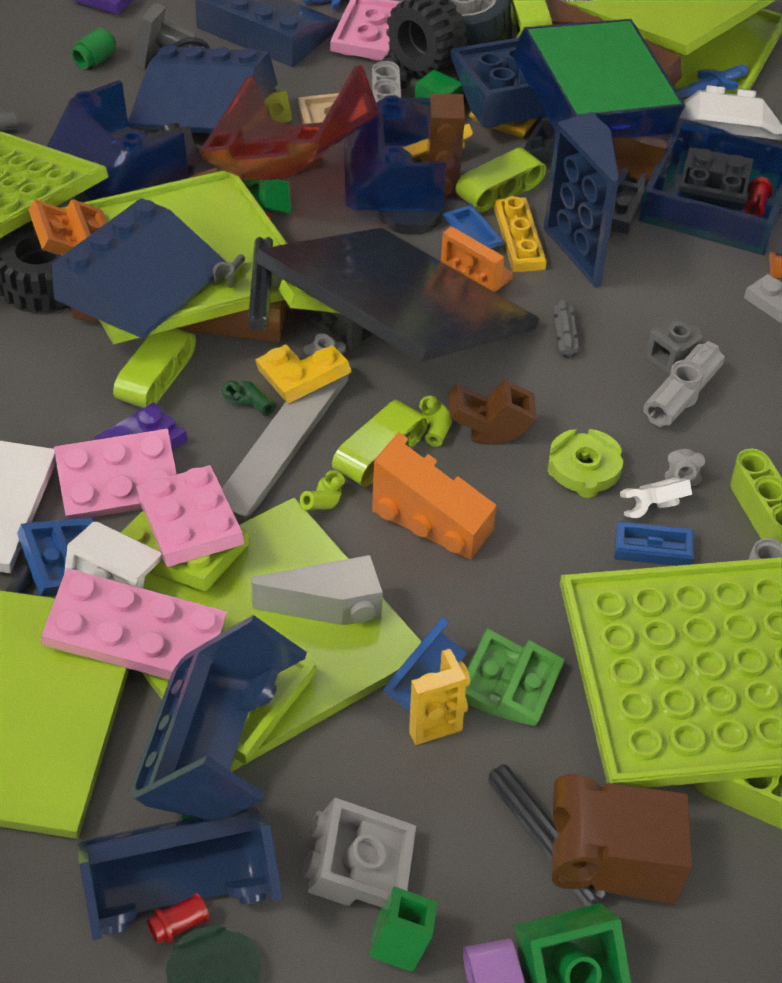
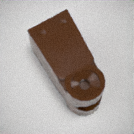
[552,774,692,905]

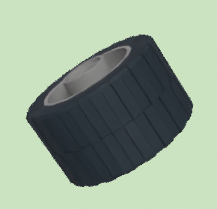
[449,0,512,66]

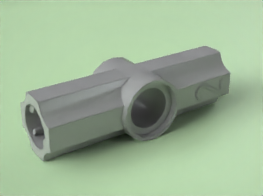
[643,341,725,428]

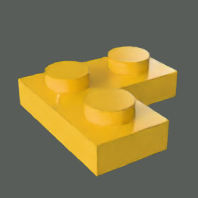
[255,344,351,404]

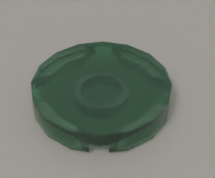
[165,925,261,983]

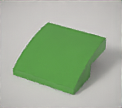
[465,628,565,726]

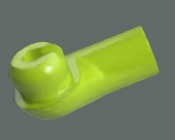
[419,395,452,447]
[300,470,345,510]

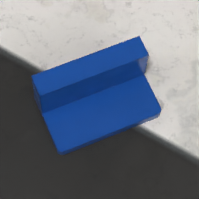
[383,617,467,713]

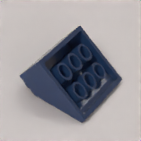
[195,0,340,68]
[450,35,576,127]
[128,45,278,135]
[544,112,619,288]
[52,198,226,339]

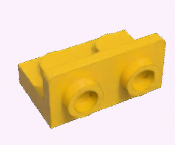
[409,649,470,745]

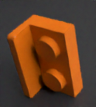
[441,226,513,292]

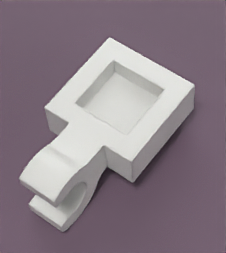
[620,478,692,518]

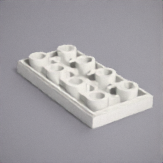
[0,441,56,573]

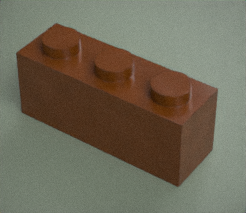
[425,94,465,197]

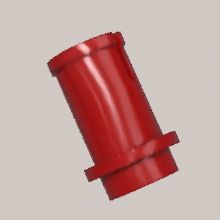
[744,177,774,218]
[146,893,210,944]

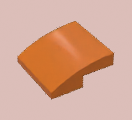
[28,199,107,255]

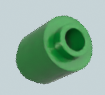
[71,27,116,70]

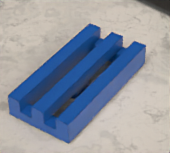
[614,521,694,566]

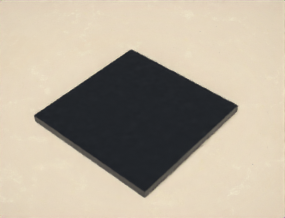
[255,227,540,362]

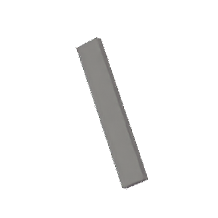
[222,374,348,524]

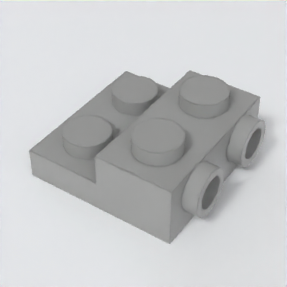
[302,798,416,908]

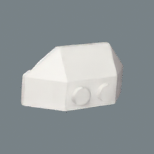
[663,85,782,140]

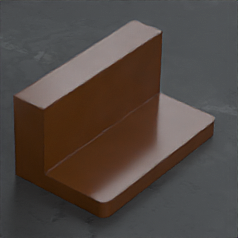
[609,126,669,188]

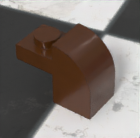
[449,379,537,445]

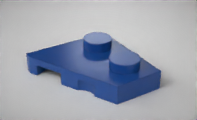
[17,518,94,597]

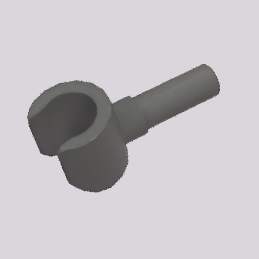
[213,254,245,288]

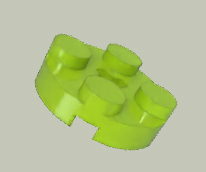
[547,429,623,498]

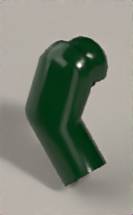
[222,380,276,416]

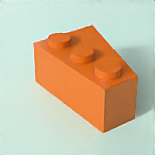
[372,432,497,560]

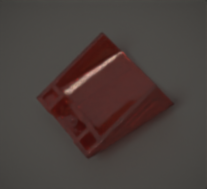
[200,65,381,180]

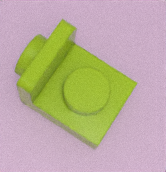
[258,87,292,128]

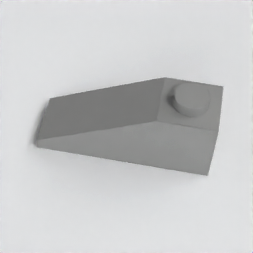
[251,555,383,625]

